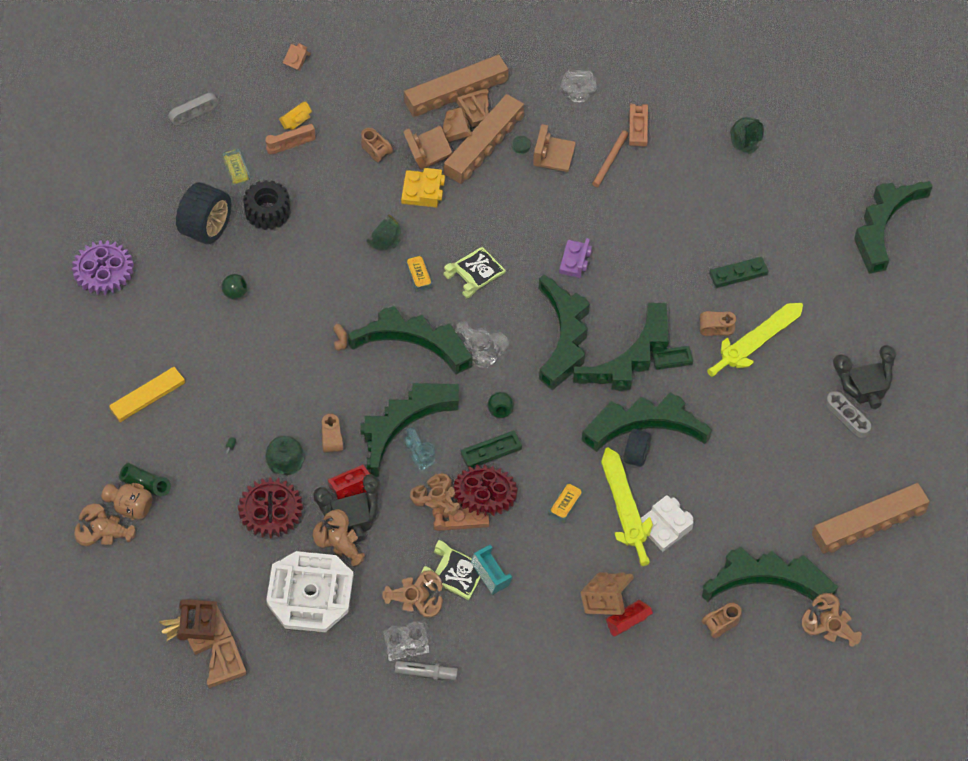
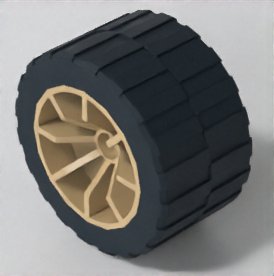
[176,182,232,244]

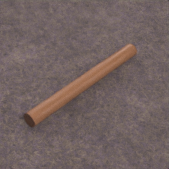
[592,130,628,187]

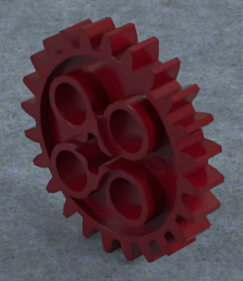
[453,465,518,517]
[238,477,303,539]

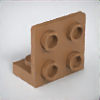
[533,124,575,172]
[403,126,453,169]
[581,572,634,615]

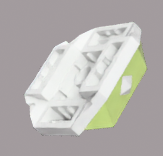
[266,551,354,632]

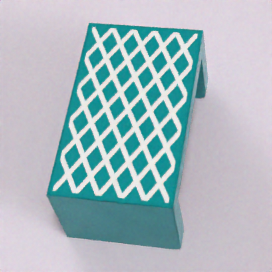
[471,544,512,595]

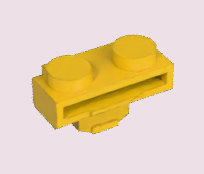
[279,101,312,130]

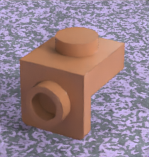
[283,43,311,71]

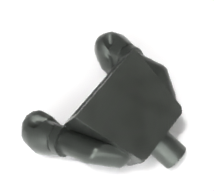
[833,345,896,409]
[313,474,379,542]

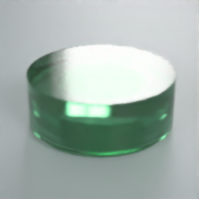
[512,136,531,154]

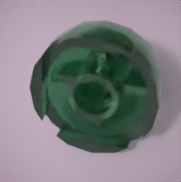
[730,117,764,154]
[366,214,401,251]
[265,436,304,476]

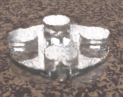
[561,70,597,102]

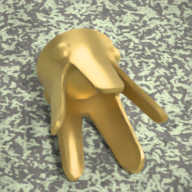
[159,616,192,641]

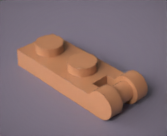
[629,104,648,146]
[265,124,316,154]
[432,508,489,531]

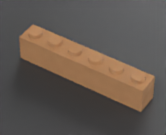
[404,55,509,117]
[444,94,525,184]
[812,483,930,554]

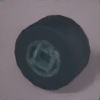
[623,429,651,467]

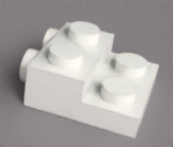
[641,495,694,552]

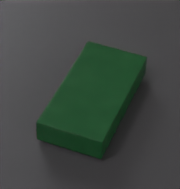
[652,346,693,370]

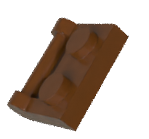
[177,599,217,640]

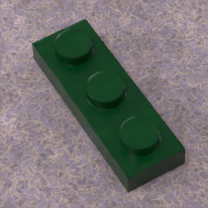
[709,257,768,288]
[461,430,522,468]

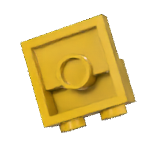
[401,168,445,207]

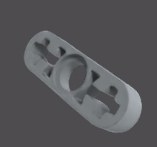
[168,93,219,125]
[826,392,871,438]

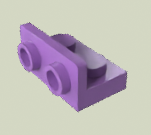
[559,238,592,278]

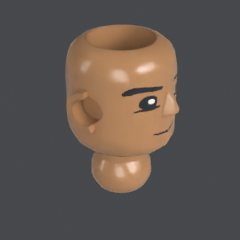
[101,483,152,521]

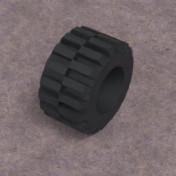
[243,180,291,230]

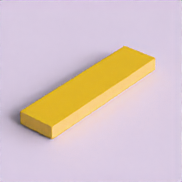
[109,367,185,422]

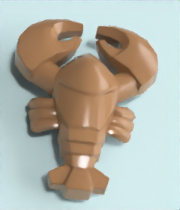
[410,473,460,516]
[74,503,136,546]
[313,509,365,567]
[383,570,443,617]
[802,593,862,647]

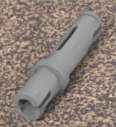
[395,660,458,681]

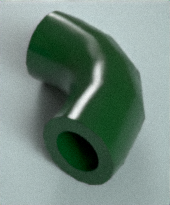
[119,463,171,497]

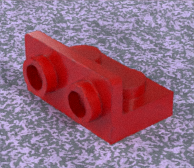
[328,465,370,500]
[605,600,653,637]

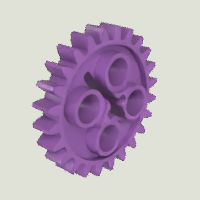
[72,240,134,295]

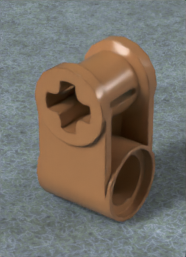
[361,128,393,162]
[700,311,736,336]
[322,414,343,453]
[701,603,741,638]

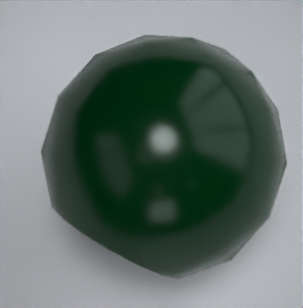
[221,274,248,300]
[487,392,514,418]

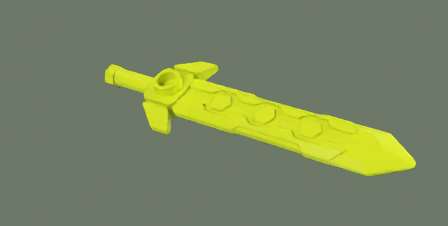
[707,303,803,377]
[601,447,653,566]

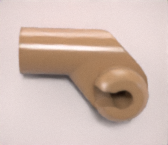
[333,324,347,351]

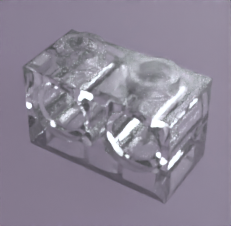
[383,622,429,661]

